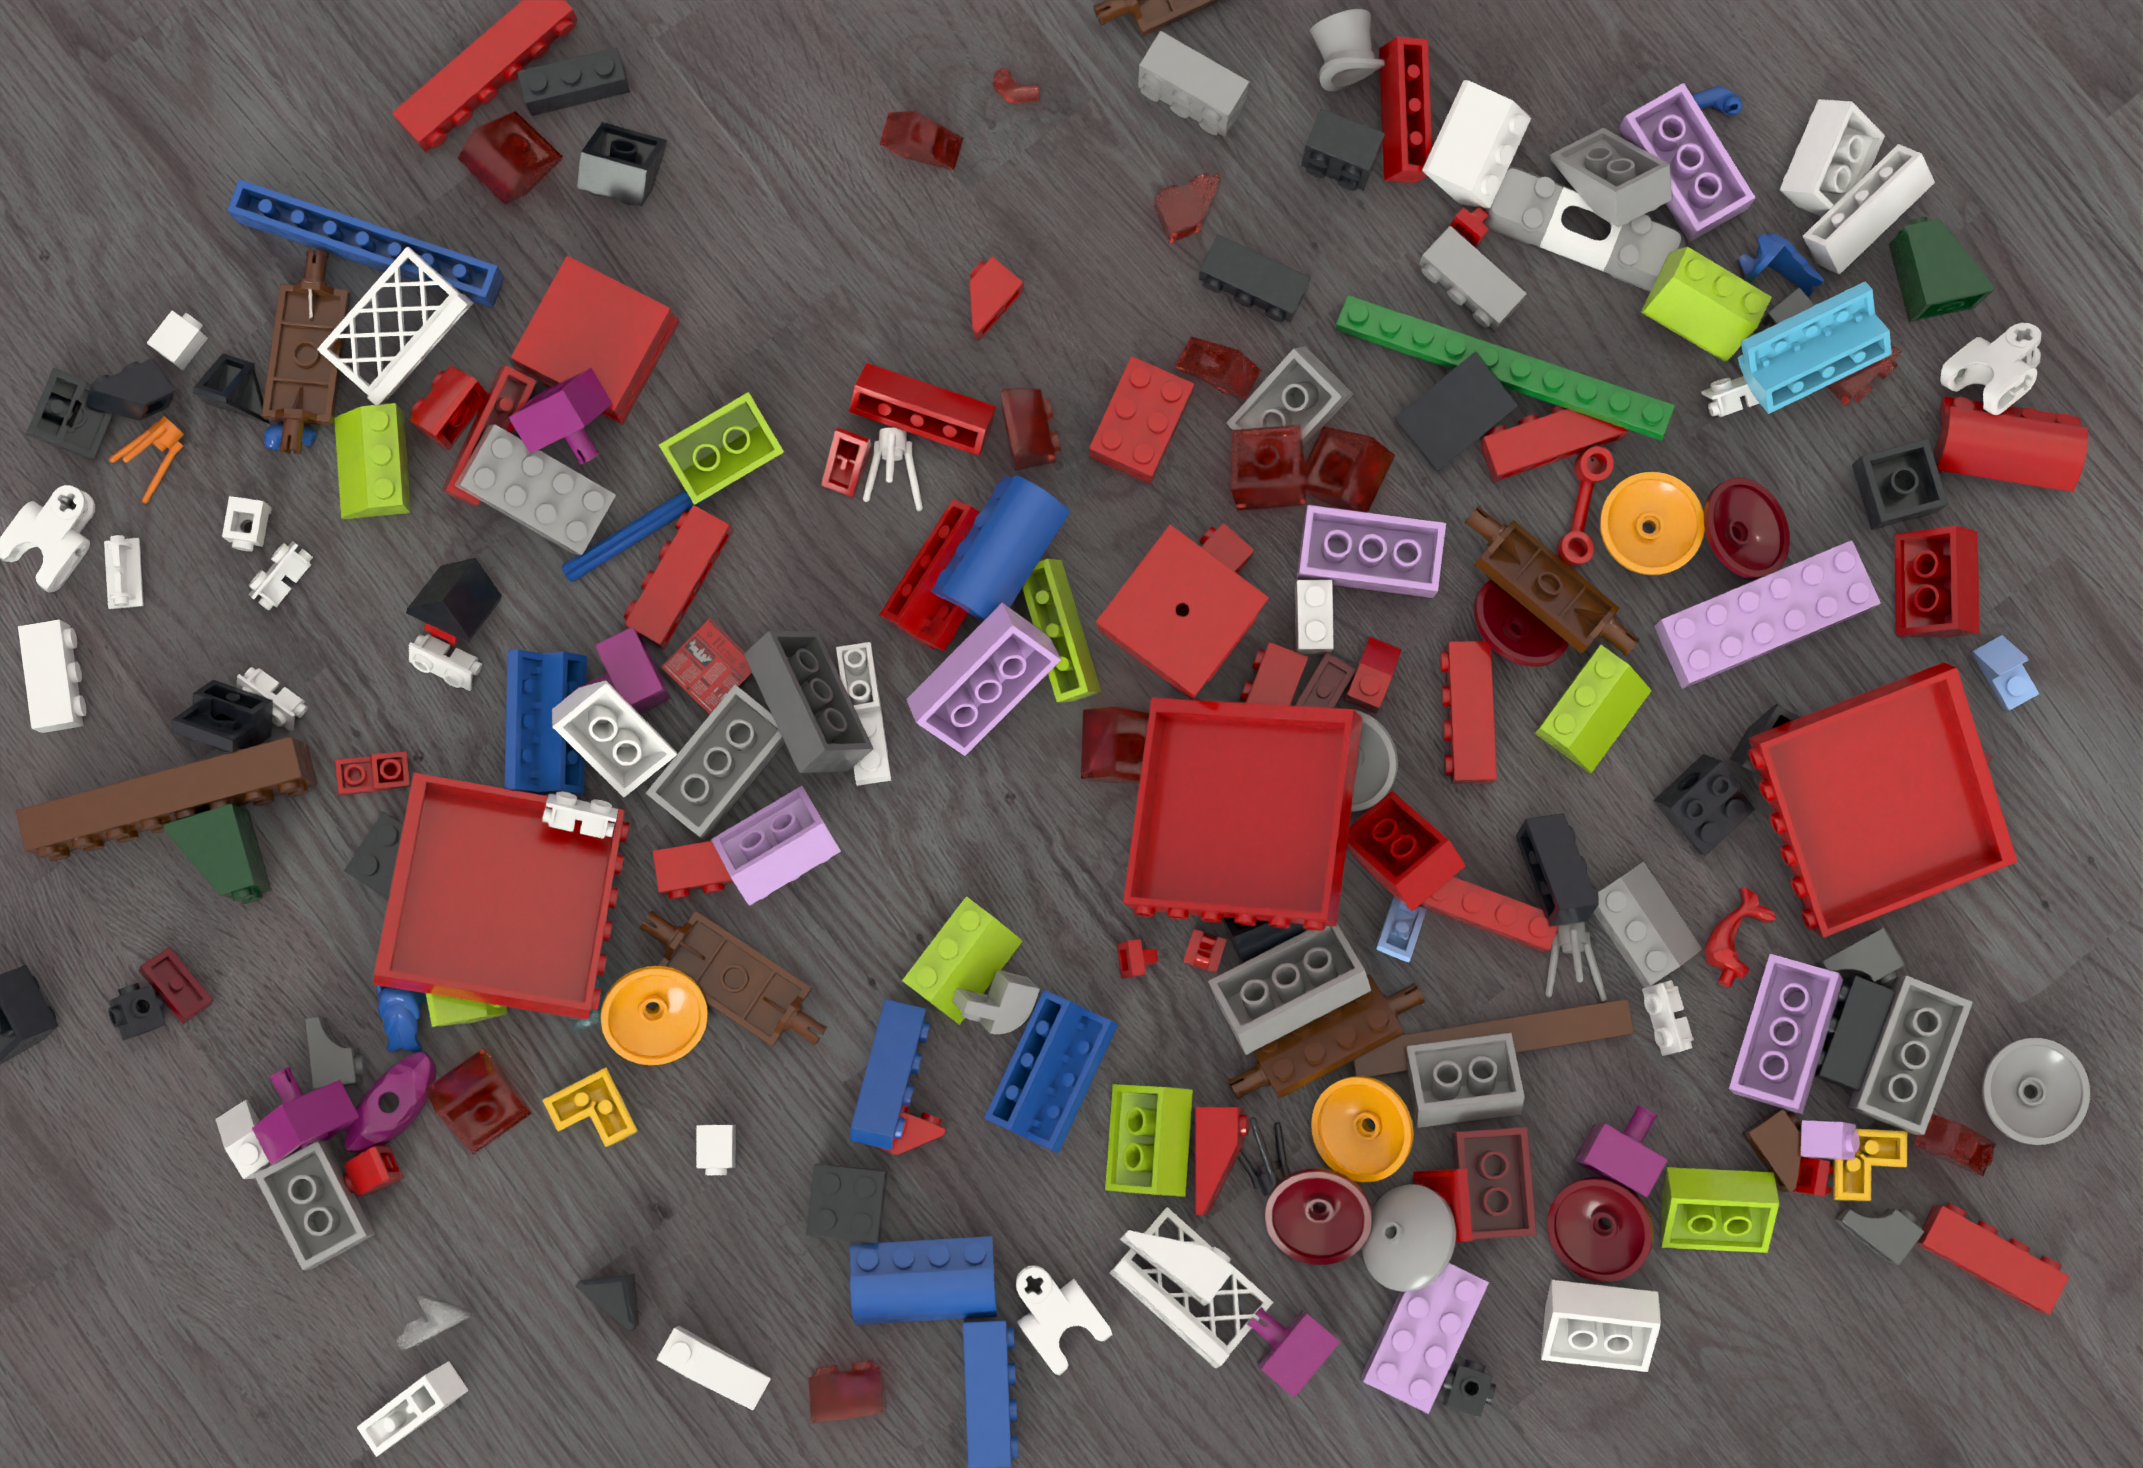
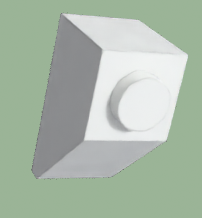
[215,1100,271,1179]

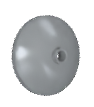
[1351,710,1398,812]
[1982,1038,2090,1145]
[1362,1184,1456,1292]

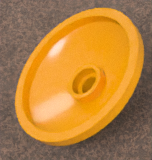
[1600,472,1705,575]
[601,966,708,1065]
[1311,1076,1413,1182]

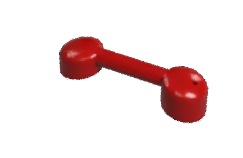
[1557,446,1614,566]

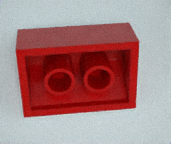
[1894,525,1980,637]

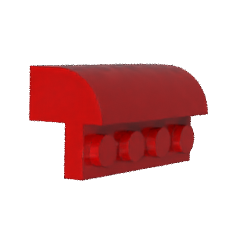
[1934,396,2088,492]
[879,499,980,652]

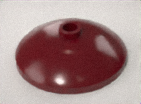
[1704,478,1790,579]
[1474,579,1569,667]
[1265,1168,1372,1265]
[1547,1177,1654,1282]

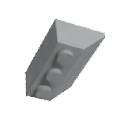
[1593,862,1703,988]
[1406,1033,1525,1128]

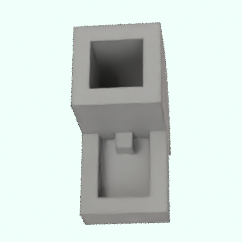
[952,970,1040,1034]

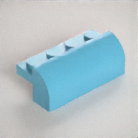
[1738,281,1892,414]

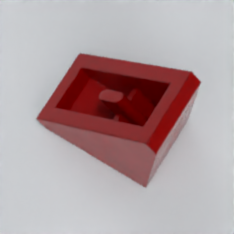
[821,427,873,497]

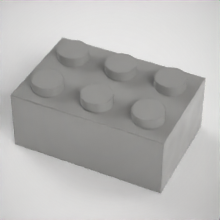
[1138,31,1249,137]
[254,1141,375,1270]

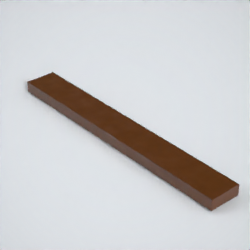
[1353,999,1634,1077]

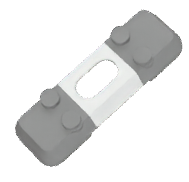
[1482,166,1686,292]

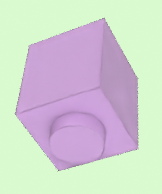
[1801,1120,1860,1160]

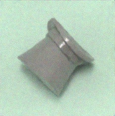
[1310,9,1385,92]

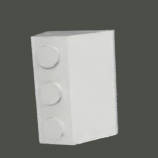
[1422,80,1531,208]
[1780,99,1885,217]
[552,680,677,797]
[1541,1280,1661,1372]

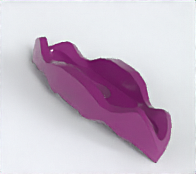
[345,1052,436,1153]

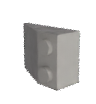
[1550,128,1672,227]
[1226,346,1353,471]

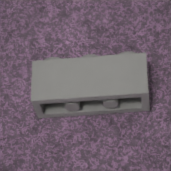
[1419,226,1527,331]

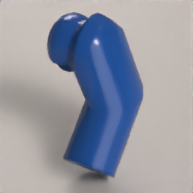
[1692,86,1743,115]
[264,422,317,450]

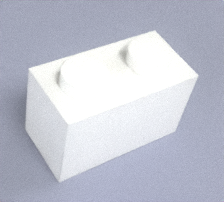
[1295,580,1334,655]

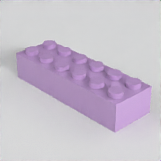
[1654,540,1881,689]

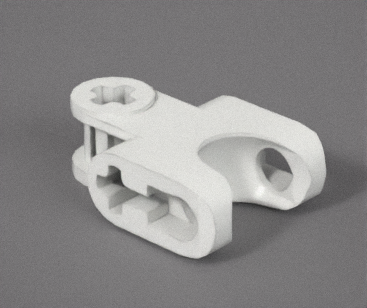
[1940,323,2041,415]
[0,485,95,593]
[1016,1265,1112,1376]

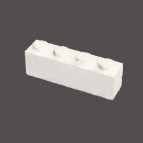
[1803,144,1935,275]

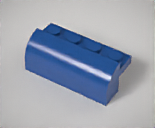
[931,475,1071,622]
[504,649,587,795]
[984,990,1118,1154]
[850,1236,997,1325]

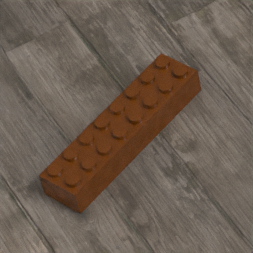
[15,736,318,861]

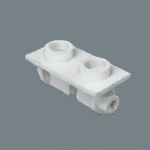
[1701,376,1759,418]
[104,535,144,609]
[249,541,313,611]
[409,634,483,691]
[237,667,308,732]
[542,792,618,839]
[1642,980,1694,1056]

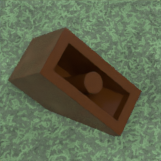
[1742,1109,1802,1192]

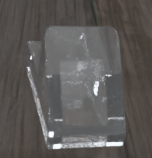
[396,1294,473,1351]

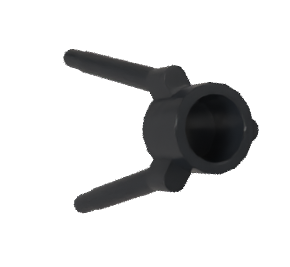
[1237,1117,1290,1196]

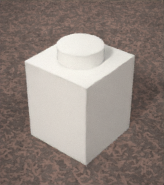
[147,311,208,370]
[696,1125,736,1175]

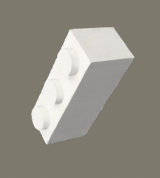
[18,620,86,733]

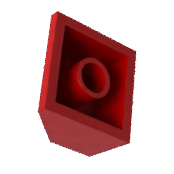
[409,365,487,451]

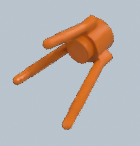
[109,416,184,504]

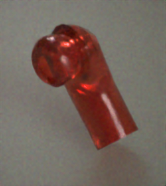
[992,69,1040,104]

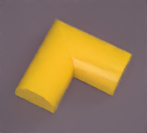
[543,1067,638,1147]
[1833,1129,1907,1201]

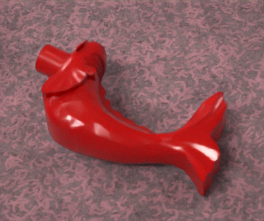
[1704,886,1777,988]

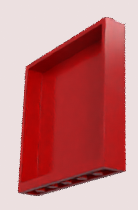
[1748,662,2018,938]
[1123,697,1363,931]
[373,773,629,1020]

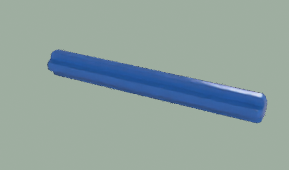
[562,490,715,582]

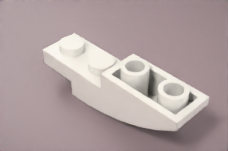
[836,642,891,786]

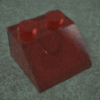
[458,111,563,205]
[1000,388,1061,471]
[1231,425,1306,510]
[1294,426,1395,513]
[1081,707,1149,784]
[425,1048,532,1155]
[809,1360,887,1424]

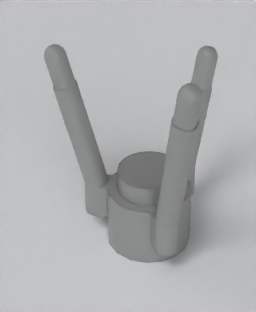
[1545,922,1607,1003]

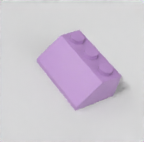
[711,786,841,906]

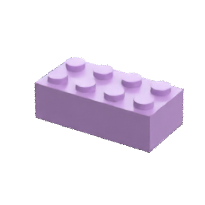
[1619,83,1756,243]
[1296,505,1446,598]
[906,603,1061,756]
[1729,954,1843,1115]
[1360,1263,1489,1414]

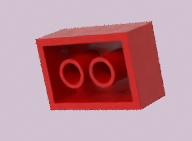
[1089,356,1194,485]
[1347,791,1466,911]

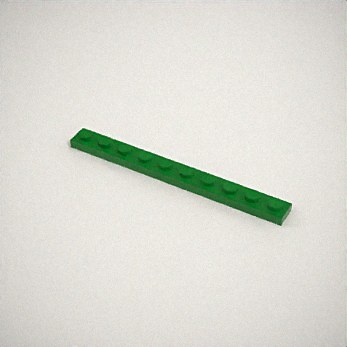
[1336,295,1675,441]

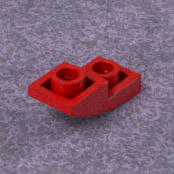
[335,751,410,796]

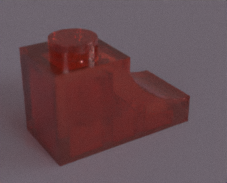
[1175,337,1261,399]

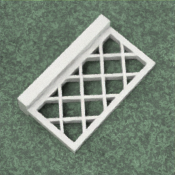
[317,247,474,405]
[1109,1207,1273,1368]

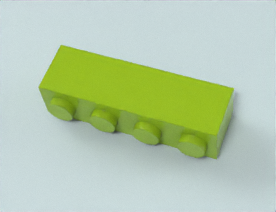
[1022,559,1102,702]

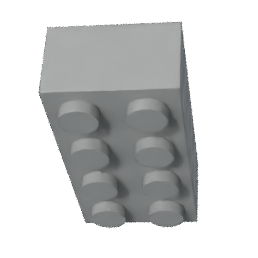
[454,424,616,555]
[646,685,785,841]
[1208,924,1371,1055]
[1847,975,1973,1135]

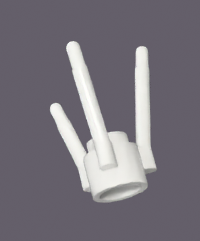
[863,428,923,511]

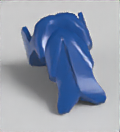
[1737,233,1824,297]
[376,985,427,1052]

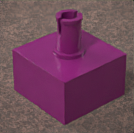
[509,368,612,465]
[578,627,672,714]
[252,1067,359,1166]
[1573,1105,1668,1197]
[1247,1307,1340,1398]

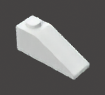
[1120,1230,1235,1306]
[656,1326,771,1410]
[357,1361,469,1457]

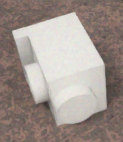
[222,496,272,551]

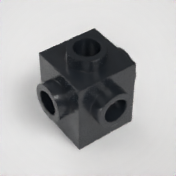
[108,983,166,1041]
[1441,1359,1496,1418]

